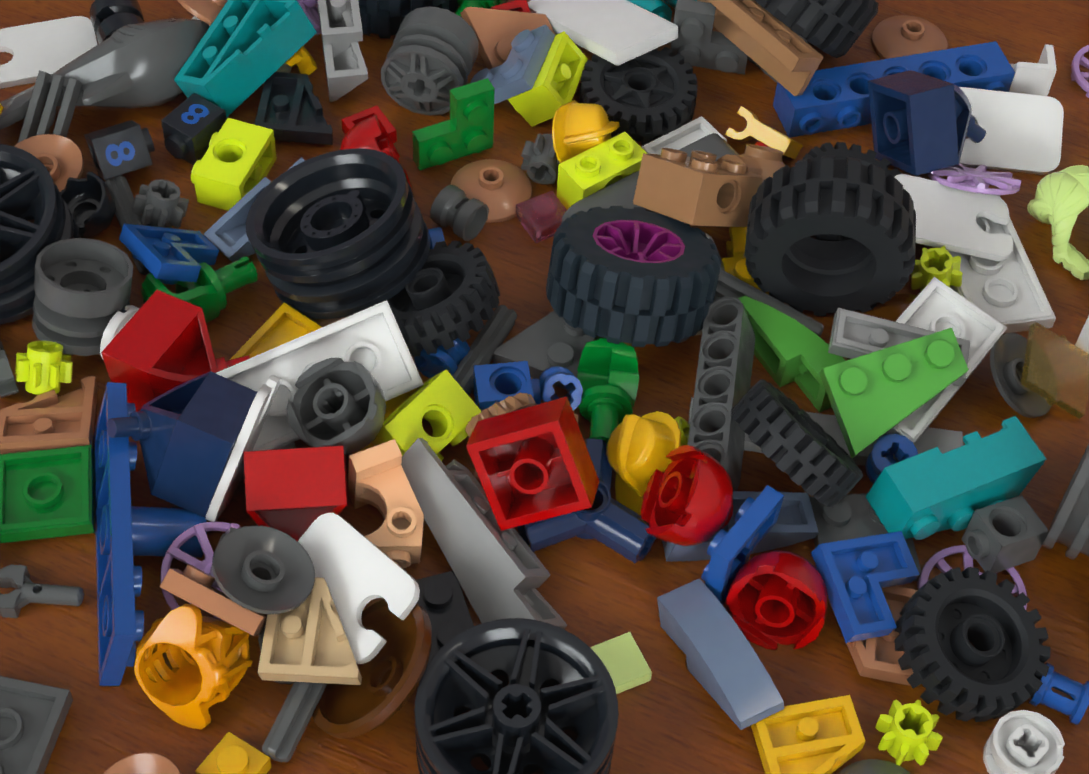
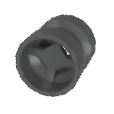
[430,185,489,241]

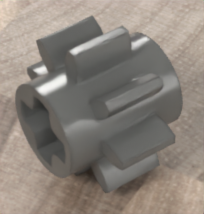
[521,134,560,184]
[132,179,189,228]

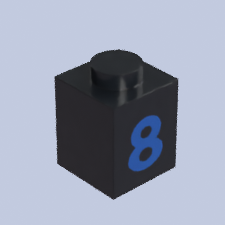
[161,93,227,165]
[84,120,155,180]

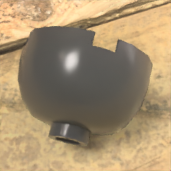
[287,358,386,455]

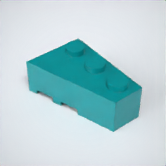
[174,0,317,117]
[865,416,1047,540]

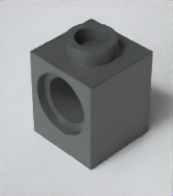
[961,495,1049,573]

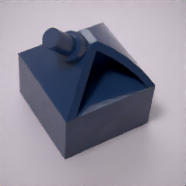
[868,70,986,176]
[107,371,257,518]

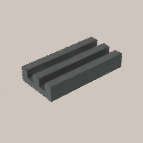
[18,70,82,143]

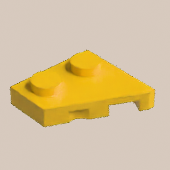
[751,695,866,774]

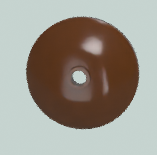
[312,599,432,739]

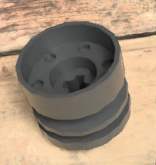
[381,6,479,115]
[32,238,133,356]

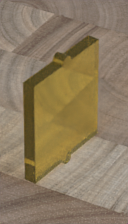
[1021,322,1089,419]

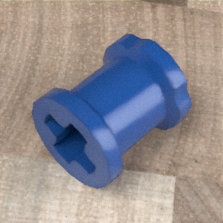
[539,366,583,410]
[1029,662,1089,725]

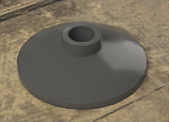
[990,333,1054,418]
[212,526,315,614]

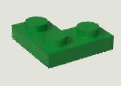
[412,78,495,171]

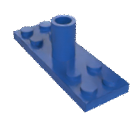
[93,382,207,686]

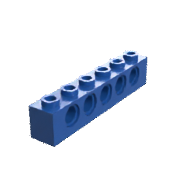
[773,41,1015,138]

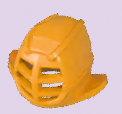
[134,604,253,730]

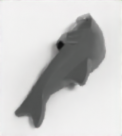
[0,18,210,130]

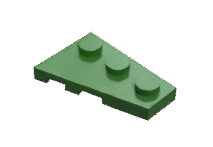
[819,328,969,459]

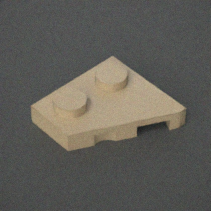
[258,577,362,685]

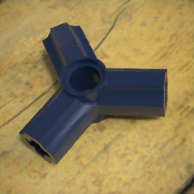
[517,438,656,563]

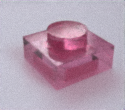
[515,191,567,243]

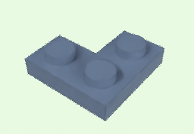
[470,24,555,104]

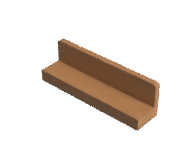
[697,0,823,96]

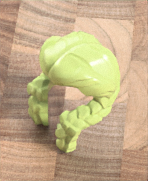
[1027,165,1089,280]

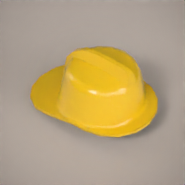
[552,100,620,163]
[606,411,681,515]

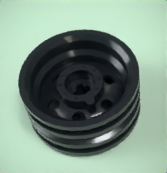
[0,144,81,325]
[246,148,431,319]
[415,618,619,774]

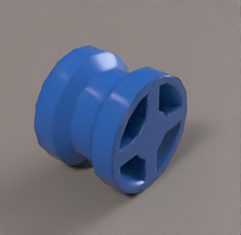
[414,338,470,378]
[865,434,918,484]

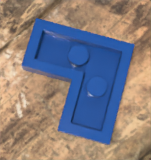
[119,224,219,285]
[701,485,784,605]
[811,531,920,643]

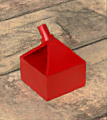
[101,290,250,411]
[466,397,600,531]
[243,446,349,542]

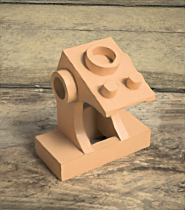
[348,439,424,569]

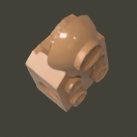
[633,144,786,227]

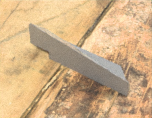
[317,0,368,102]
[401,438,567,629]

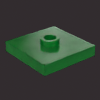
[0,445,95,543]

